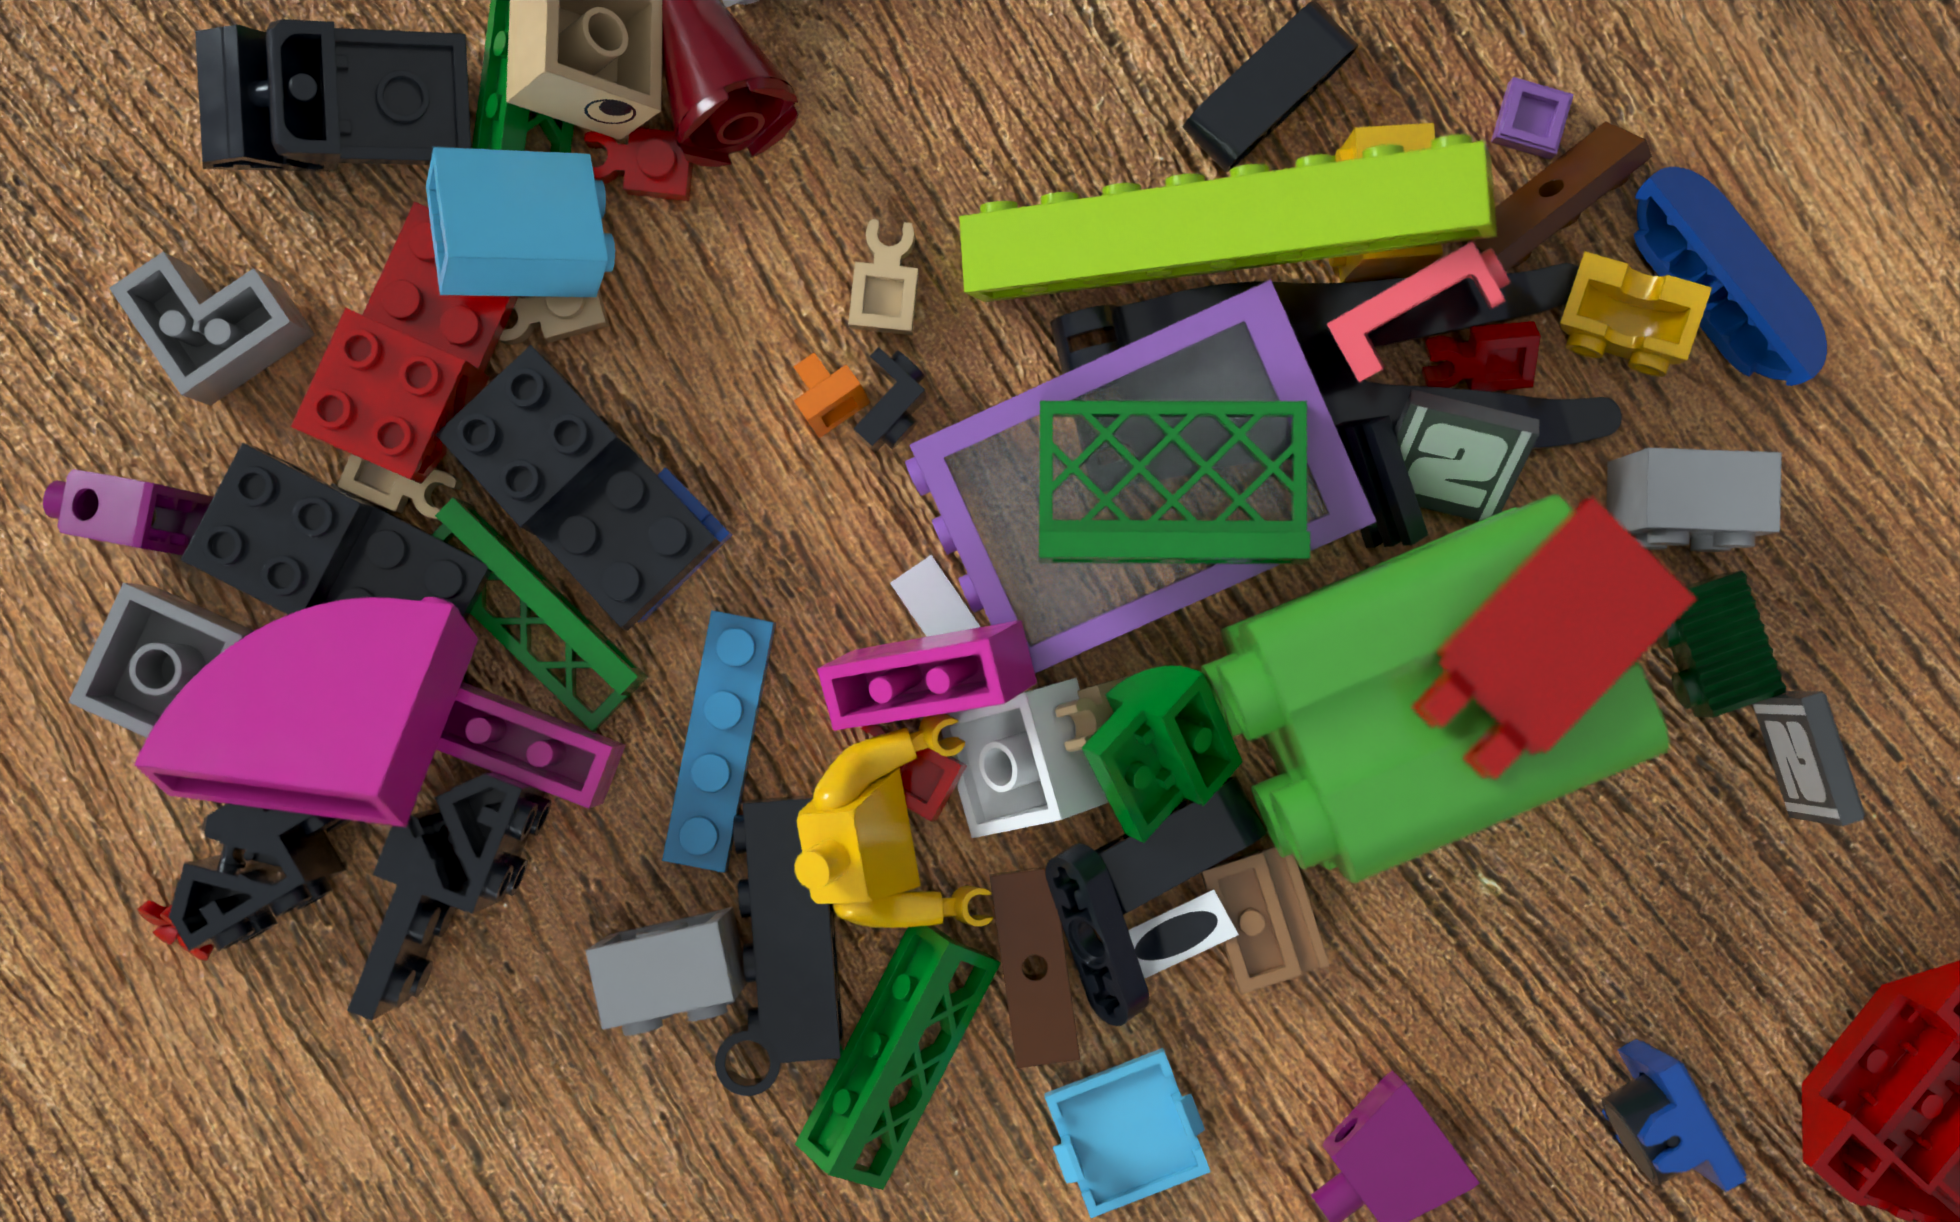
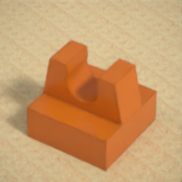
[793,353,871,438]

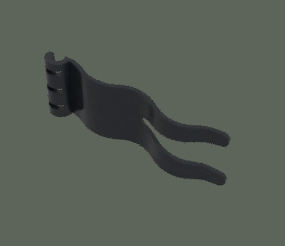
[1050,263,1622,497]

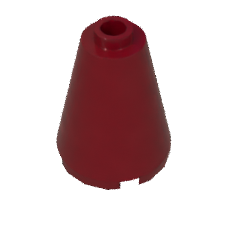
[662,0,799,167]

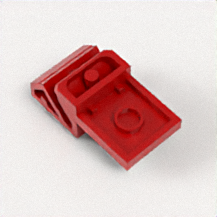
[291,201,519,484]

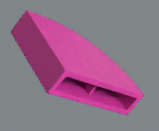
[134,597,478,827]

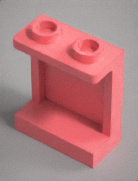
[1327,241,1510,382]

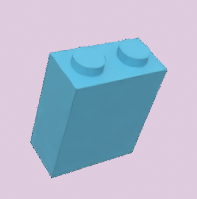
[426,147,615,297]

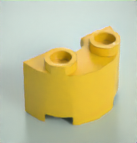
[1560,251,1712,377]

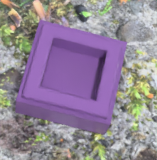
[1491,77,1574,160]

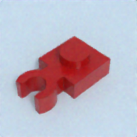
[584,128,693,201]
[1422,321,1541,392]
[861,724,967,822]

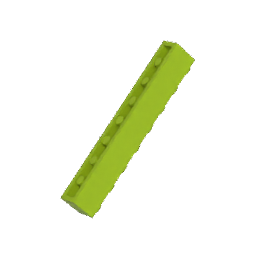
[959,134,1497,302]

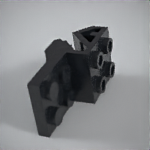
[195,19,471,172]
[435,345,721,631]
[181,443,492,621]
[347,772,551,1020]
[169,803,353,952]

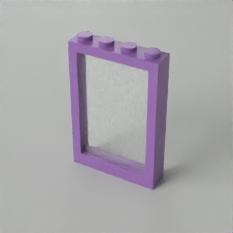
[905,280,1377,673]

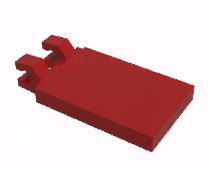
[1410,497,1696,780]

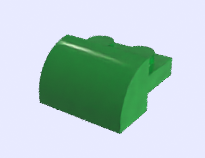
[1081,666,1243,843]

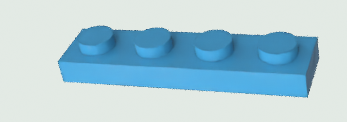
[662,610,776,873]

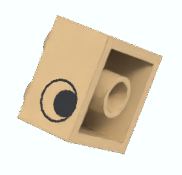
[506,0,663,140]

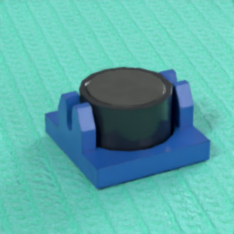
[1601,1039,1747,1192]

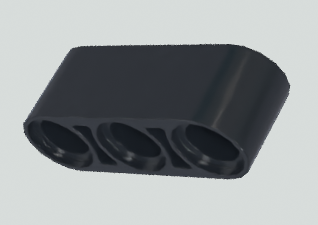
[1182,0,1359,173]
[1094,776,1267,915]

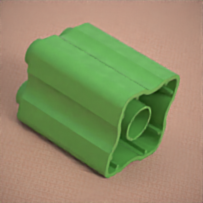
[1201,494,1669,883]

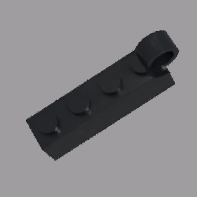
[715,795,845,1096]

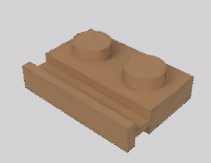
[1201,846,1330,995]

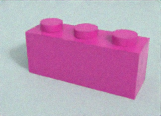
[817,620,1037,731]
[436,682,626,808]

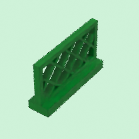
[1039,401,1310,565]

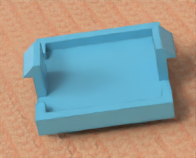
[1044,1048,1211,1218]

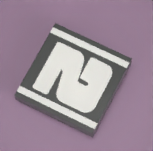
[1394,389,1539,521]
[1753,691,1865,826]

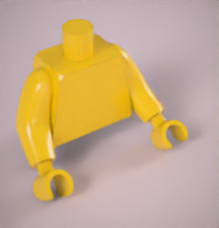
[795,713,993,928]

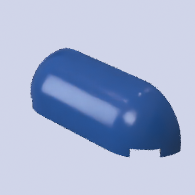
[1633,167,1827,386]

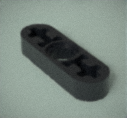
[1045,843,1149,1026]

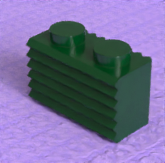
[1657,571,1786,718]

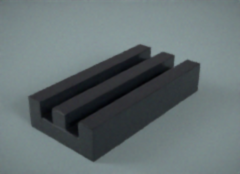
[1335,415,1429,548]

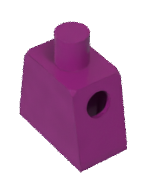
[43,469,213,555]
[1311,1071,1480,1222]

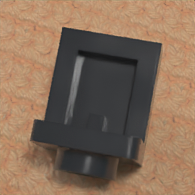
[853,347,927,453]

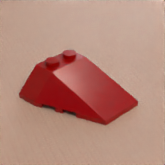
[1802,960,1960,1222]

